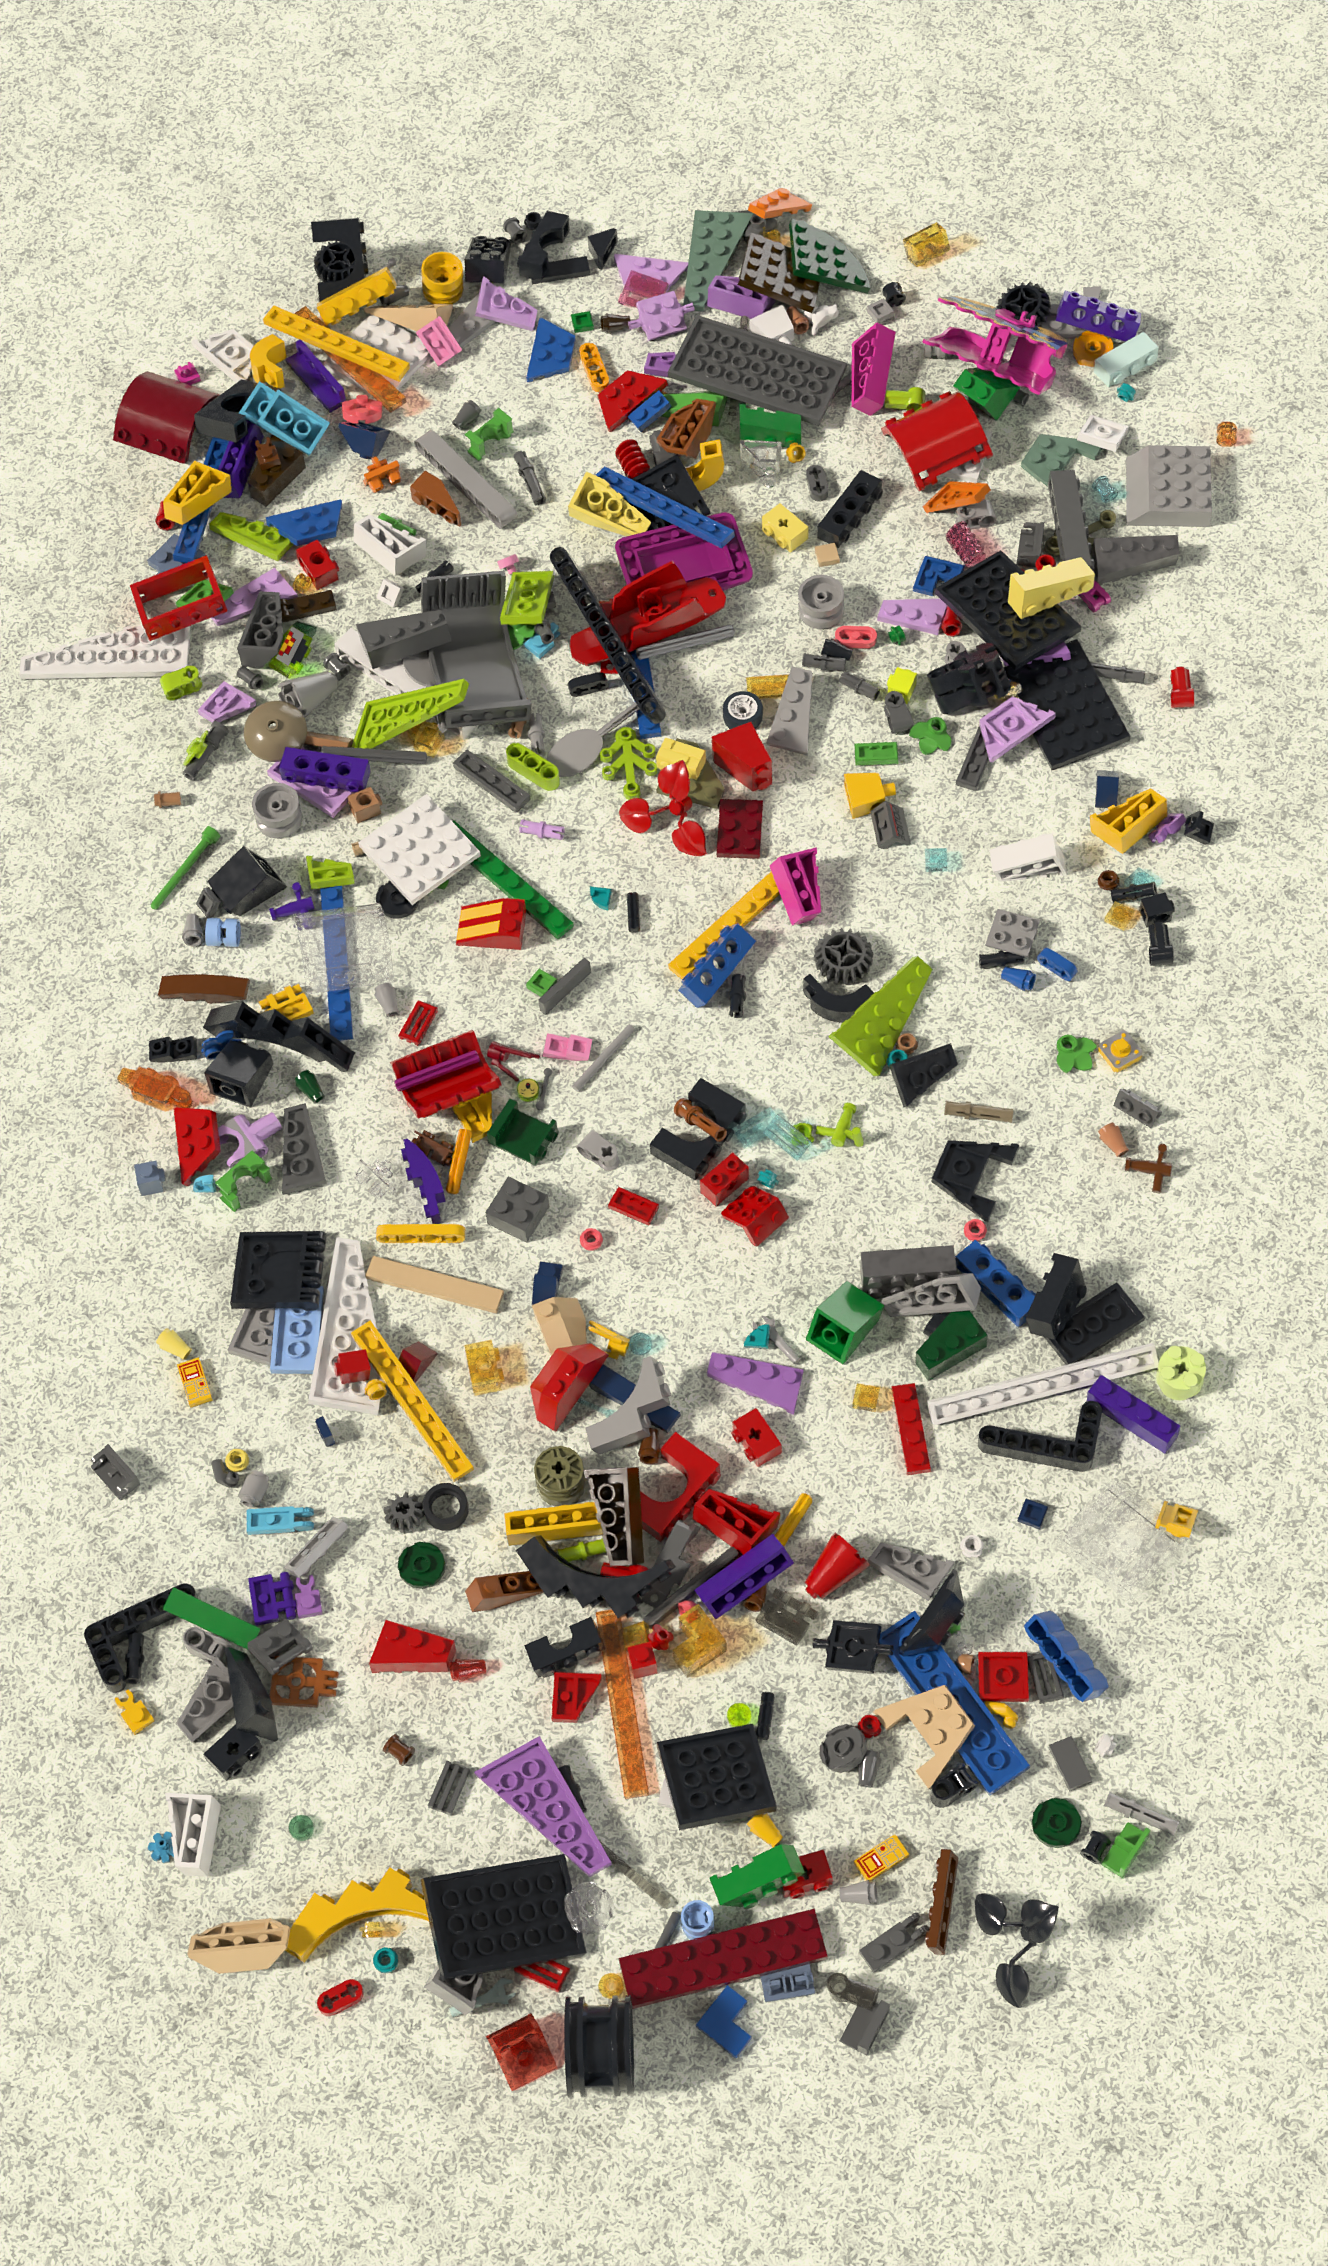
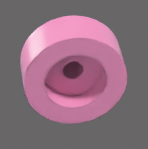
[497,554,519,574]

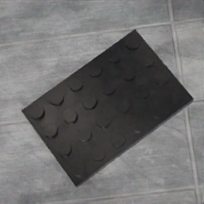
[935,550,1081,671]
[1004,639,1130,770]
[421,1854,587,1981]

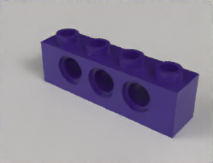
[1056,290,1141,342]
[218,420,264,498]
[279,747,371,792]

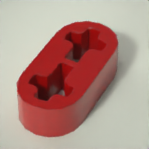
[317,1979,364,2016]

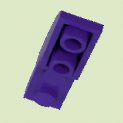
[401,1138,446,1224]

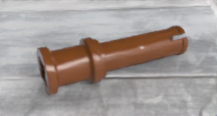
[674,1098,727,1141]

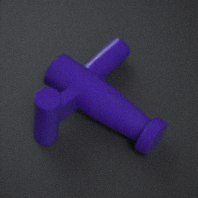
[269,882,315,929]

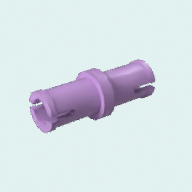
[519,819,565,840]

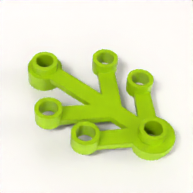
[600,727,658,800]

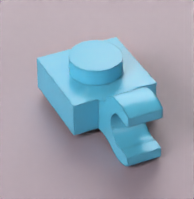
[524,622,560,659]

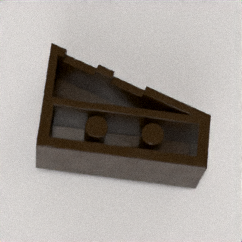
[248,434,306,507]

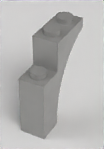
[585,1356,671,1455]

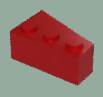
[693,1489,781,1555]

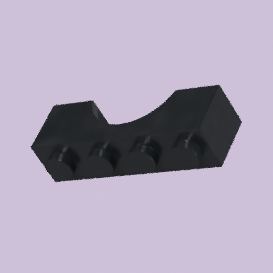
[517,211,570,281]

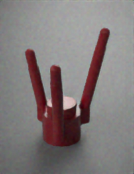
[487,1041,540,1082]

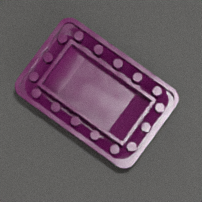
[615,512,753,590]

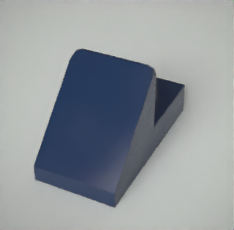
[532,1261,563,1305]

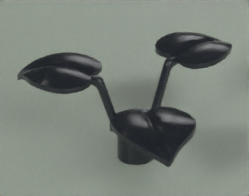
[975,1893,1059,2008]

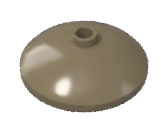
[244,701,307,762]

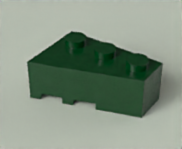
[915,1310,988,1381]

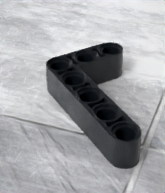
[978,1401,1102,1472]
[84,1583,198,1693]

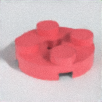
[342,395,382,424]

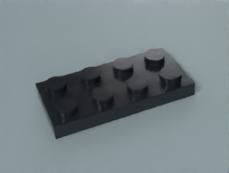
[1044,1282,1145,1365]

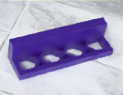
[286,339,346,413]

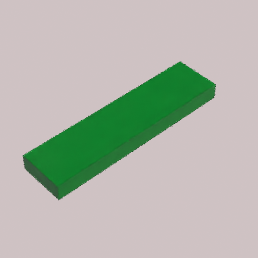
[163,1587,260,1650]

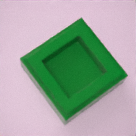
[571,311,594,333]

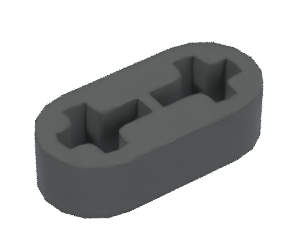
[806,465,828,501]

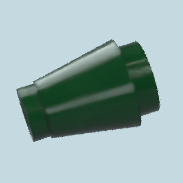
[294,1070,325,1104]

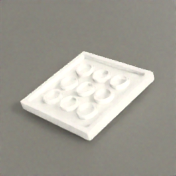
[323,314,431,403]
[358,794,481,905]

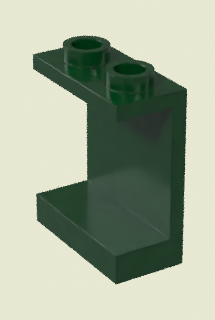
[487,1098,559,1166]

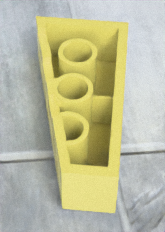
[1008,557,1095,619]

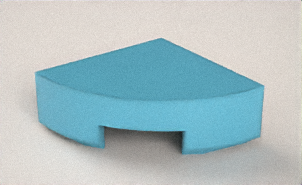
[193,1175,216,1193]

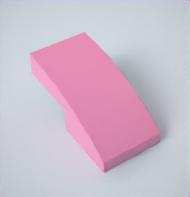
[543,1033,592,1061]

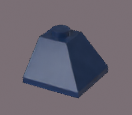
[338,421,390,459]

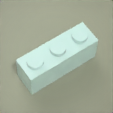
[1094,332,1158,387]

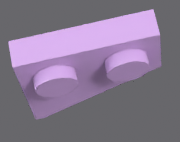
[198,681,257,722]

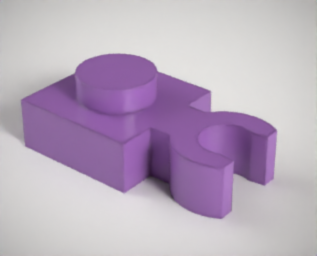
[1148,813,1186,843]
[295,1575,323,1619]

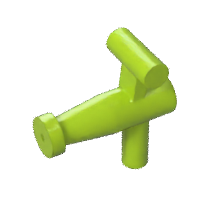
[815,1103,864,1147]

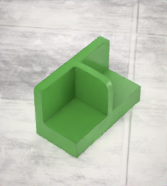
[1101,1822,1151,1878]

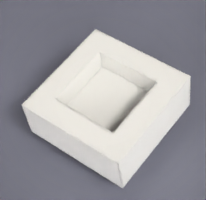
[377,579,404,607]

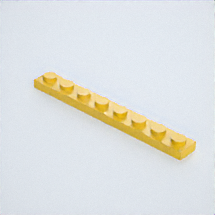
[263,305,410,382]
[668,872,780,979]
[351,1320,474,1482]

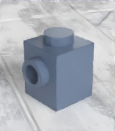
[134,1160,166,1196]

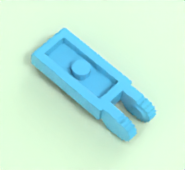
[247,1506,314,1535]

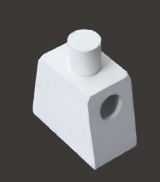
[749,305,794,345]

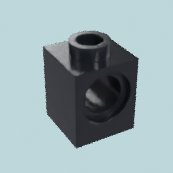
[1139,892,1175,928]

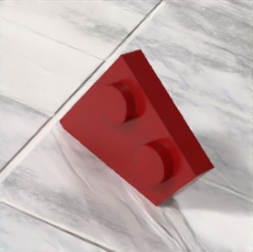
[551,1672,602,1723]

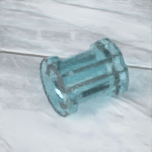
[1092,475,1118,503]

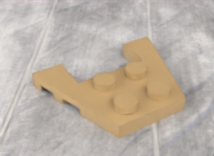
[873,1685,975,1790]

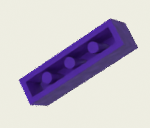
[1086,1375,1180,1454]
[695,1534,794,1620]

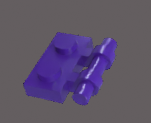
[248,1572,297,1626]

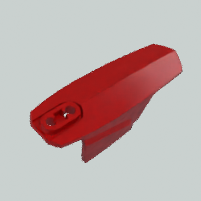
[570,561,726,666]

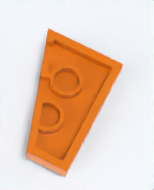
[748,188,812,219]
[923,481,991,513]

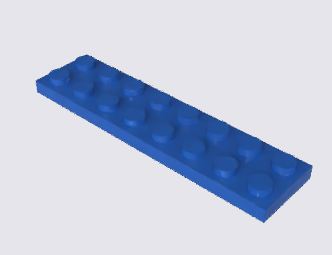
[879,1610,1030,1796]

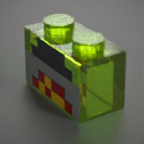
[268,626,313,679]

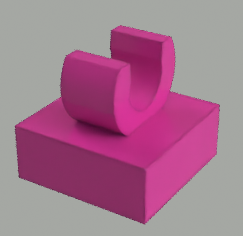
[174,362,201,385]

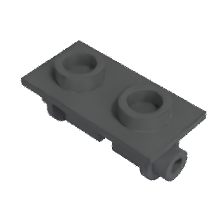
[1113,1088,1162,1128]

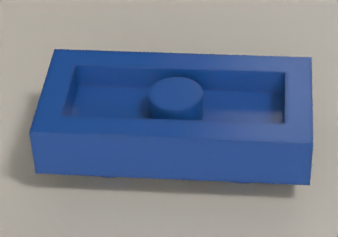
[628,391,672,432]

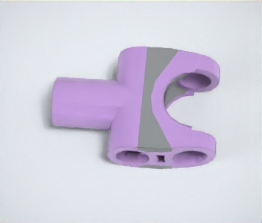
[218,1112,282,1169]

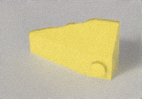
[568,471,651,536]

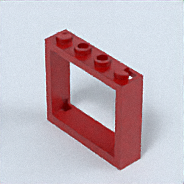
[130,555,228,641]

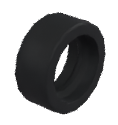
[423,1483,469,1531]

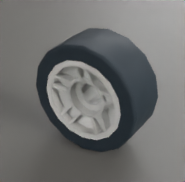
[723,691,763,729]

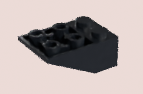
[464,236,512,283]

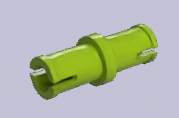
[557,1538,607,1562]

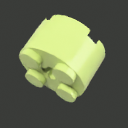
[1156,1346,1206,1401]

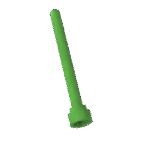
[151,826,221,910]

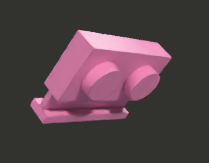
[416,316,462,367]

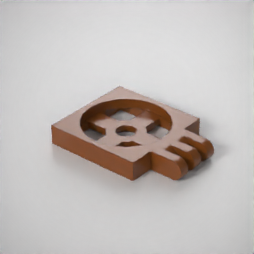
[270,1656,339,1708]

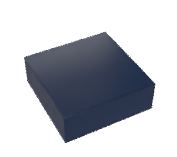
[315,1416,335,1447]
[1017,1498,1048,1530]

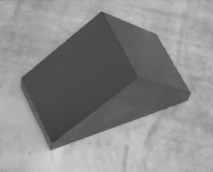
[587,228,618,270]

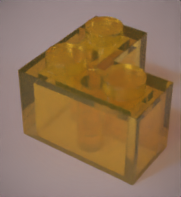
[672,1604,727,1678]

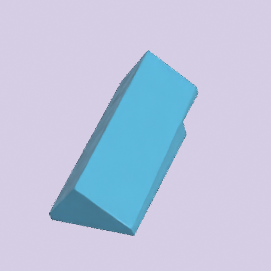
[239,381,330,456]

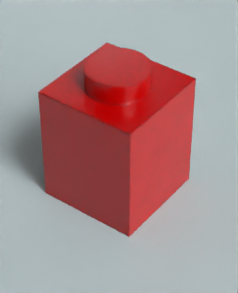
[334,1349,371,1385]
[627,1642,658,1679]

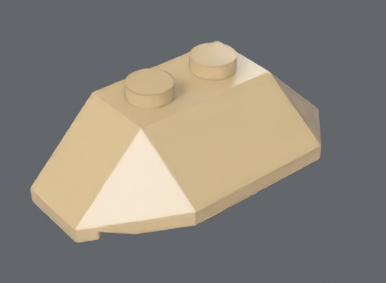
[187,1918,290,1974]

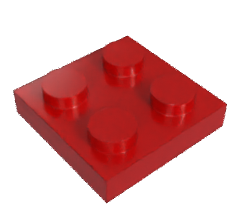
[978,1652,1029,1702]

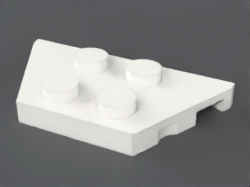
[191,329,253,383]

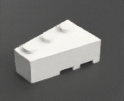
[354,514,426,576]
[165,1793,221,1877]

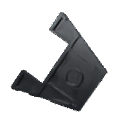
[931,1140,1019,1222]

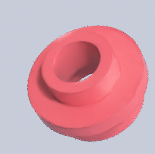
[964,1219,987,1241]
[580,1228,603,1251]

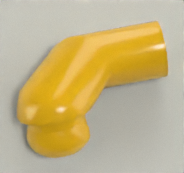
[985,1701,1018,1729]

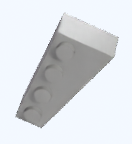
[424,1964,483,2015]

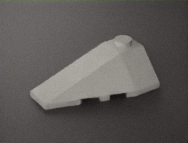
[882,1273,981,1317]

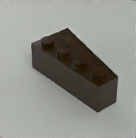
[583,1467,644,1566]

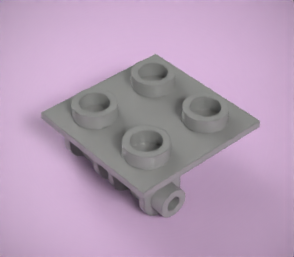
[985,909,1040,957]

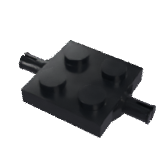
[812,1620,894,1674]

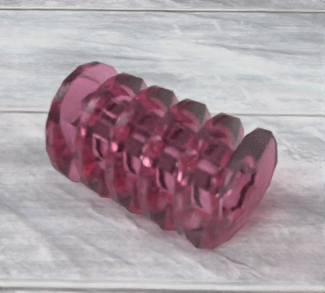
[946,521,986,568]

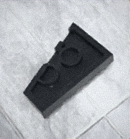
[889,1043,958,1107]

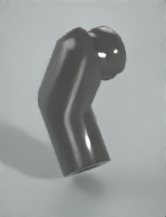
[211,1459,239,1488]

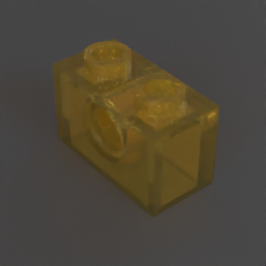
[902,222,951,267]
[464,1340,505,1396]

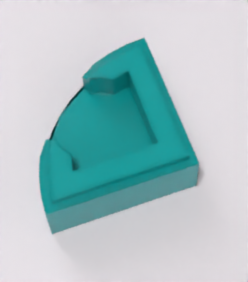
[590,886,612,911]
[744,1324,770,1349]

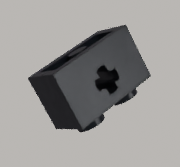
[203,1724,262,1781]

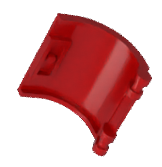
[881,391,993,491]

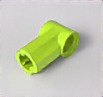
[885,387,926,411]

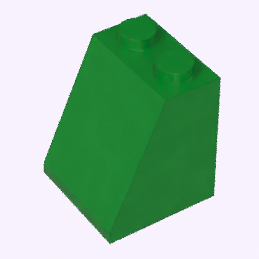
[953,367,1021,421]
[805,1281,884,1365]

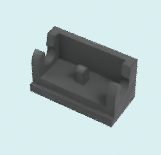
[1016,522,1045,567]
[90,1444,140,1501]

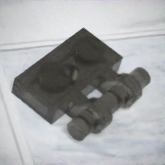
[756,1588,818,1646]

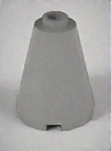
[278,671,338,718]

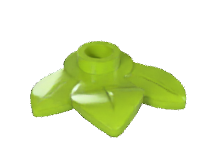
[183,730,209,766]

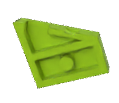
[306,856,354,889]

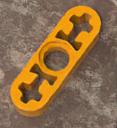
[579,343,609,393]

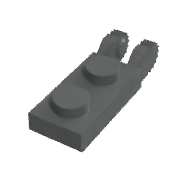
[859,1912,929,1973]

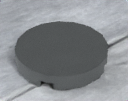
[819,1724,867,1773]

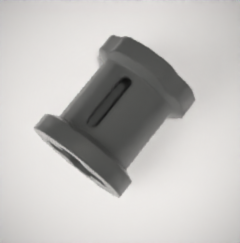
[503,217,527,244]
[323,652,351,680]

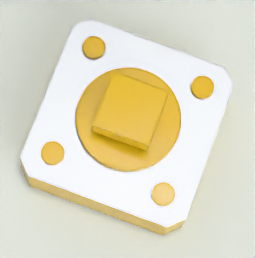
[1098,1030,1143,1072]

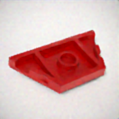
[597,370,668,432]
[173,1107,221,1186]

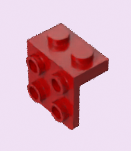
[721,1186,789,1247]

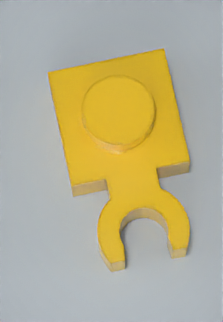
[115,1689,155,1735]

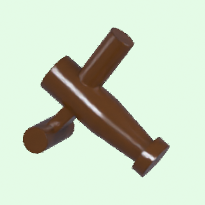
[1125,1144,1172,1194]

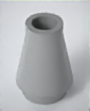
[182,914,204,947]
[374,983,399,1017]
[840,1880,877,1905]

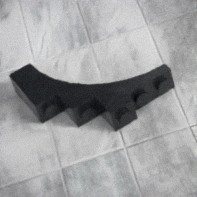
[515,1535,676,1619]

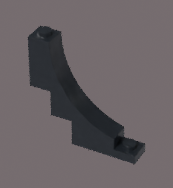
[203,1001,355,1072]

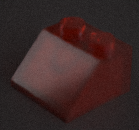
[486,2013,558,2091]

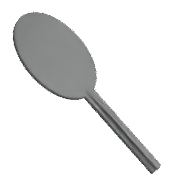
[402,650,447,733]
[547,696,643,777]

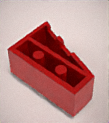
[369,1620,456,1673]

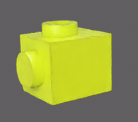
[887,667,917,704]

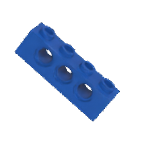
[678,923,756,1008]
[955,1240,1036,1328]

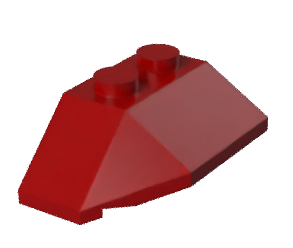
[530,1343,609,1432]

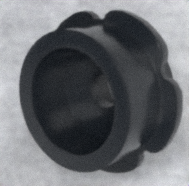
[524,212,542,230]

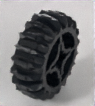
[314,241,367,282]
[997,281,1051,326]

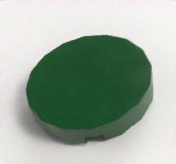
[397,1542,446,1589]
[1031,1798,1082,1848]

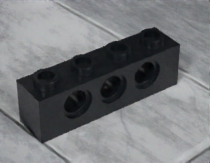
[817,470,883,548]

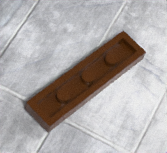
[925,1849,959,1956]

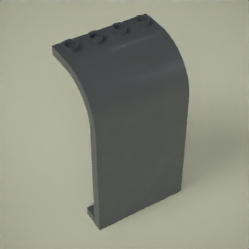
[421,570,532,728]

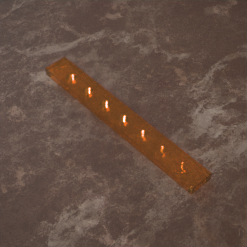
[596,1609,649,1799]

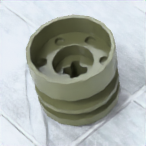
[534,1446,586,1506]

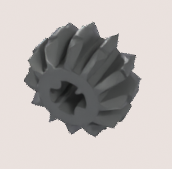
[383,1491,424,1533]

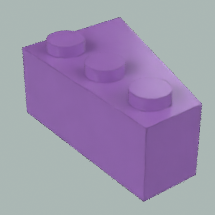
[707,275,776,319]

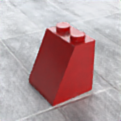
[712,722,772,791]

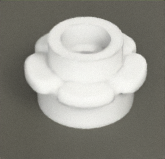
[960,1535,984,1558]
[1095,1733,1116,1757]

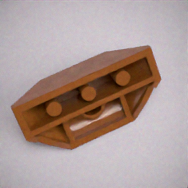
[656,399,716,459]

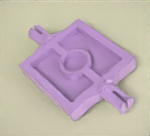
[628,291,695,341]

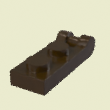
[280,590,337,623]

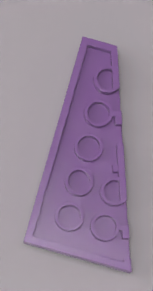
[474,1736,612,1877]

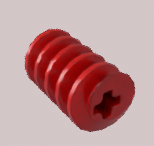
[615,439,650,479]

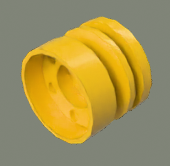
[421,252,464,304]

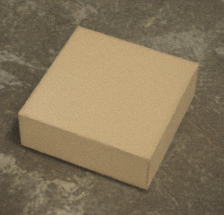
[815,543,840,567]

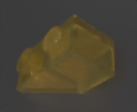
[406,721,445,758]

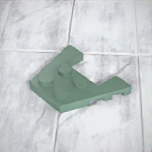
[1021,434,1103,487]

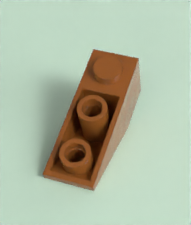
[410,471,461,527]
[465,1571,544,1612]

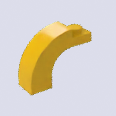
[250,334,287,388]
[685,439,724,492]

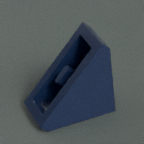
[1095,770,1119,808]

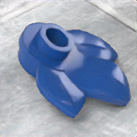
[201,1030,242,1060]

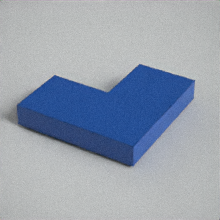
[913,556,965,596]
[696,1985,752,2059]

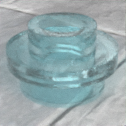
[629,1332,652,1355]

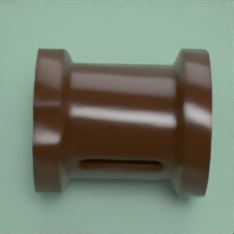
[383,1734,415,1766]

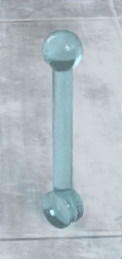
[577,1398,614,1418]

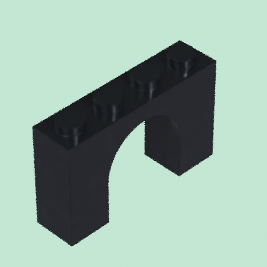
[311,217,369,302]
[194,379,281,443]
[650,1078,747,1180]

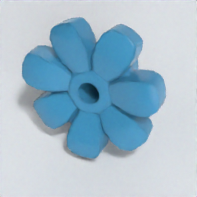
[148,1831,174,1863]

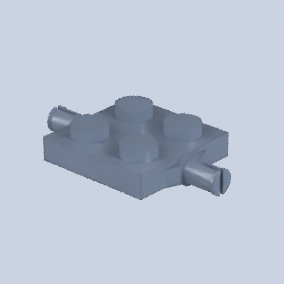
[147,533,206,575]

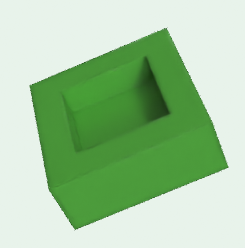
[526,968,557,997]

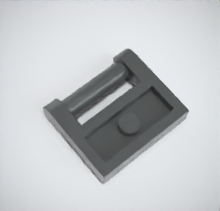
[248,1619,313,1675]

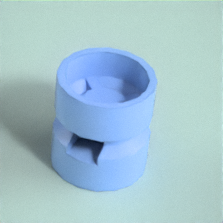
[205,918,241,947]
[681,1900,714,1940]

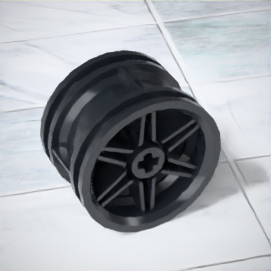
[564,1995,634,2098]

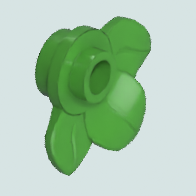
[507,624,535,650]
[909,717,951,755]
[1056,1035,1097,1073]

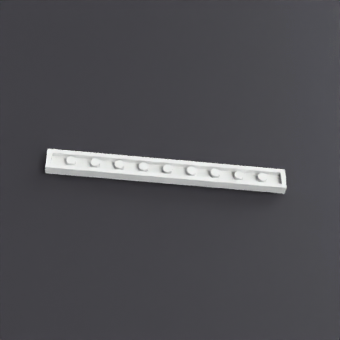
[927,1343,1159,1425]

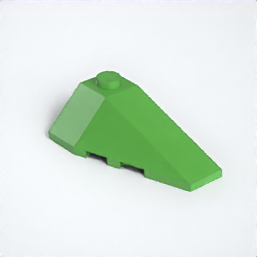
[660,390,728,427]

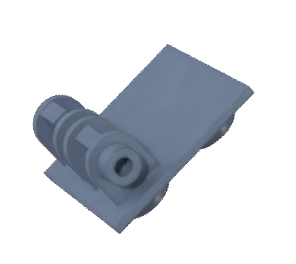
[761,1964,815,2002]

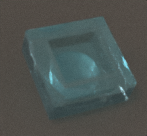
[925,848,948,872]
[1124,867,1155,893]

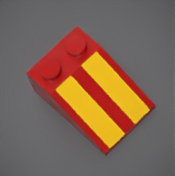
[456,898,527,950]

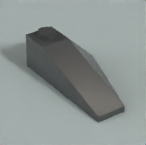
[237,591,283,668]

